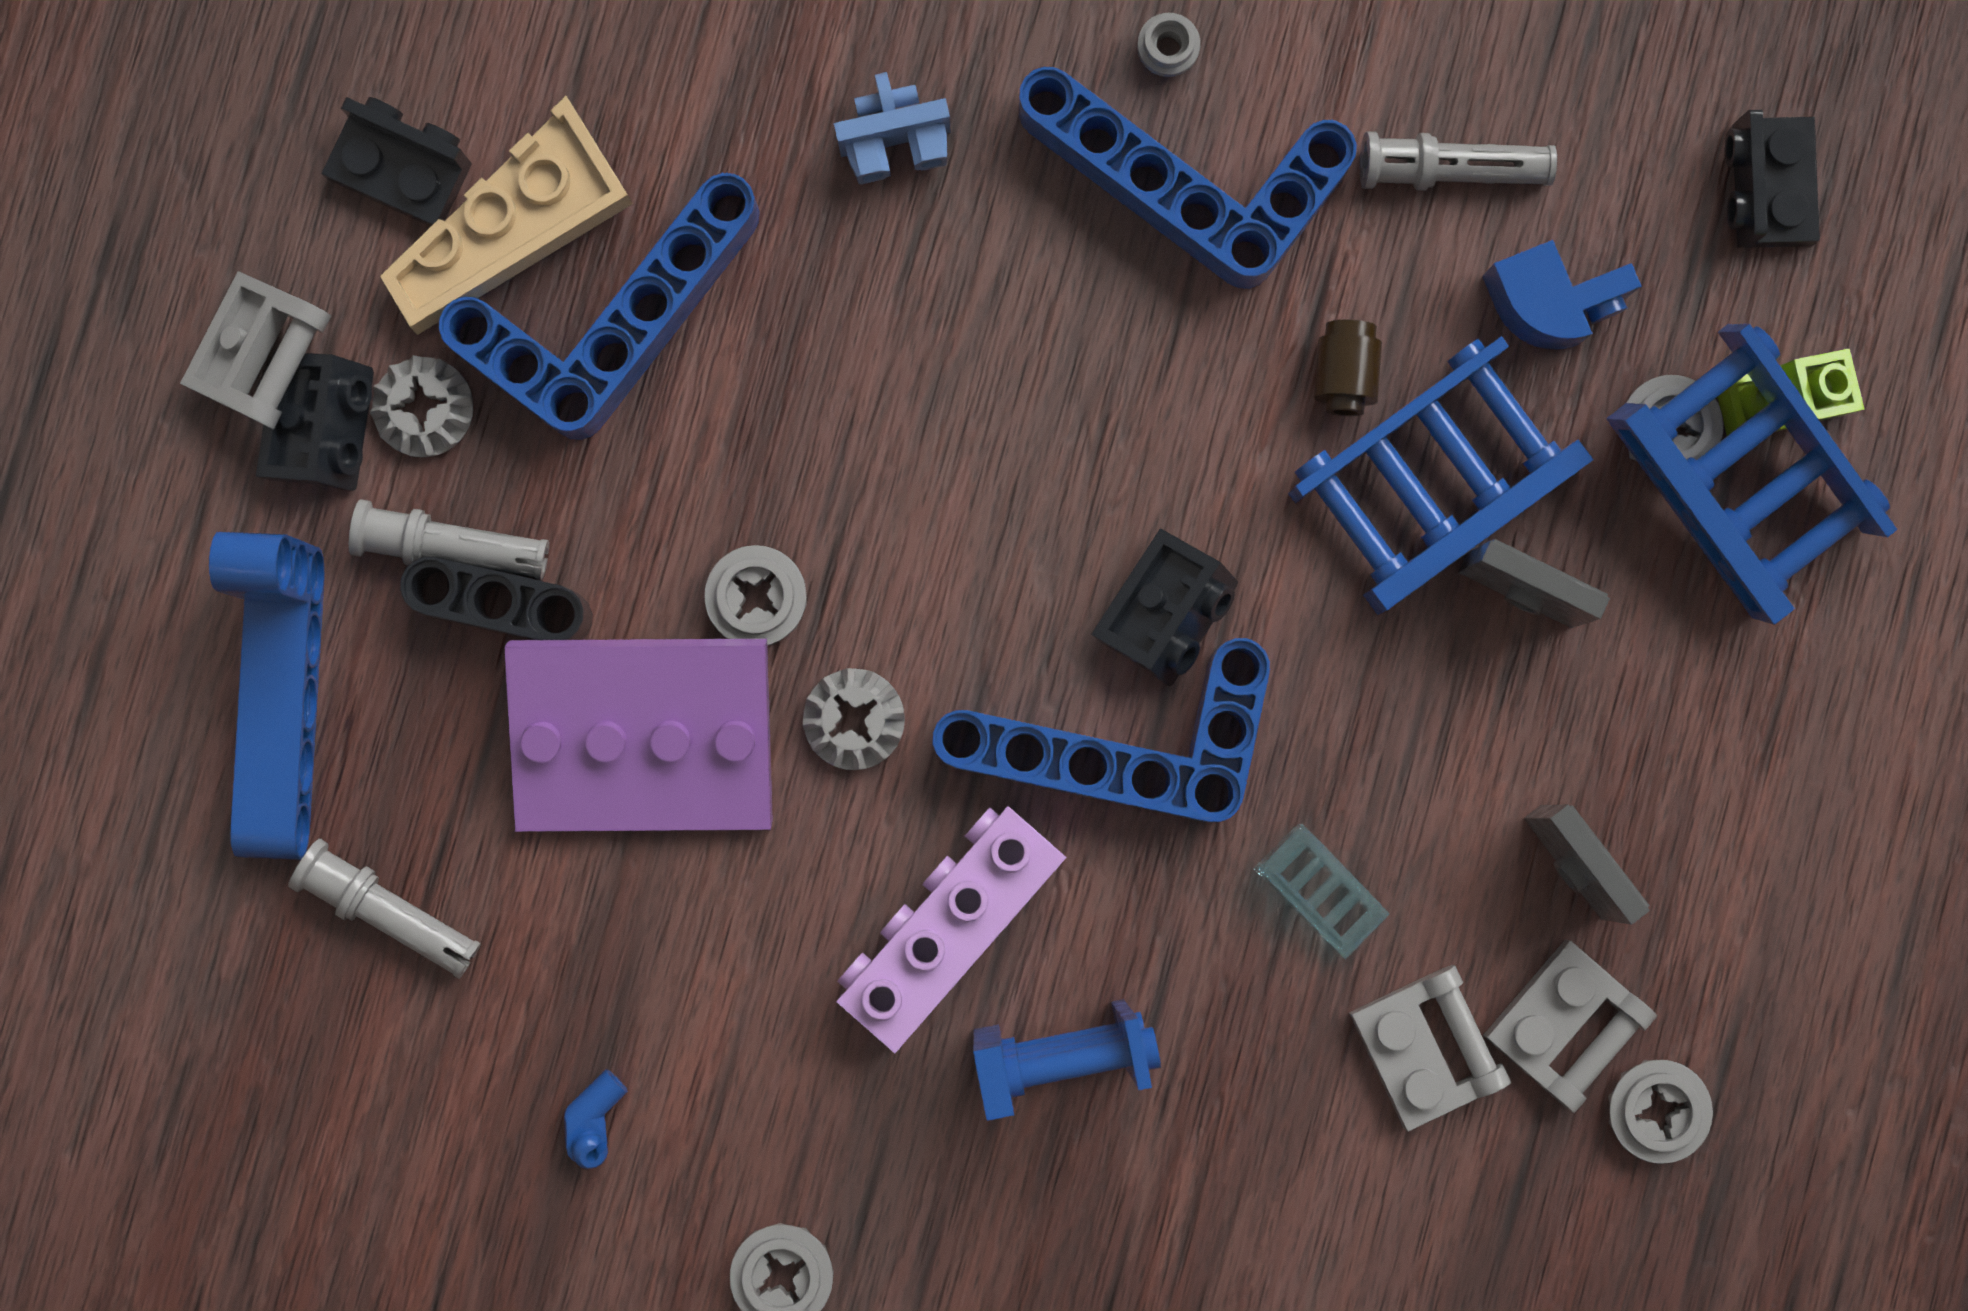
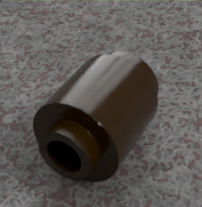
[1314,319,1382,416]

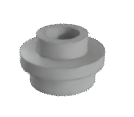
[1137,13,1200,77]

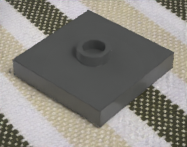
[1458,539,1610,628]
[1524,804,1650,925]

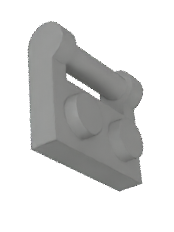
[180,271,332,429]
[1483,939,1657,1113]
[1349,965,1511,1131]

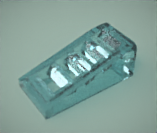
[1253,824,1390,959]

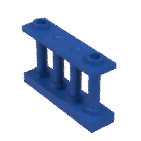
[1606,324,1898,625]
[1288,336,1594,615]
[973,999,1161,1121]

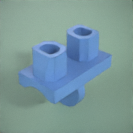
[834,72,951,184]

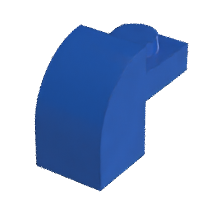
[1482,240,1642,349]

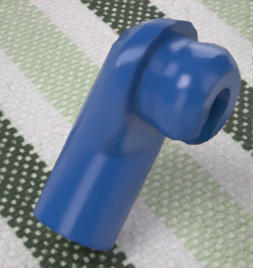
[564,1069,628,1169]

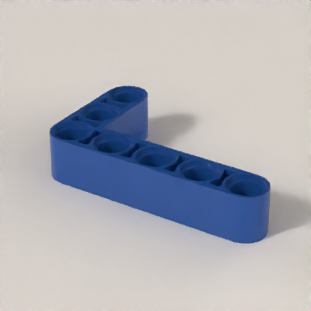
[1018,67,1357,289]
[439,173,760,440]
[209,531,325,860]
[933,638,1270,822]

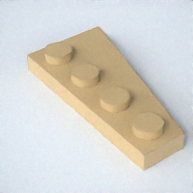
[380,96,633,335]

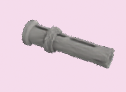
[1360,131,1557,191]
[348,499,549,580]
[288,838,481,979]

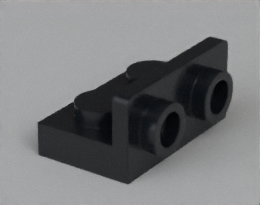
[321,97,472,227]
[1724,109,1820,248]
[256,352,374,491]
[1091,528,1238,687]

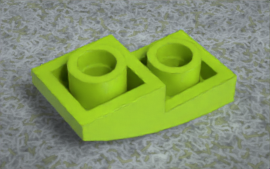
[1717,349,1865,436]

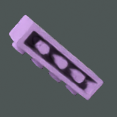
[837,806,1067,1053]

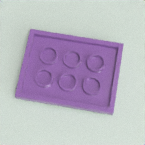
[504,639,773,832]

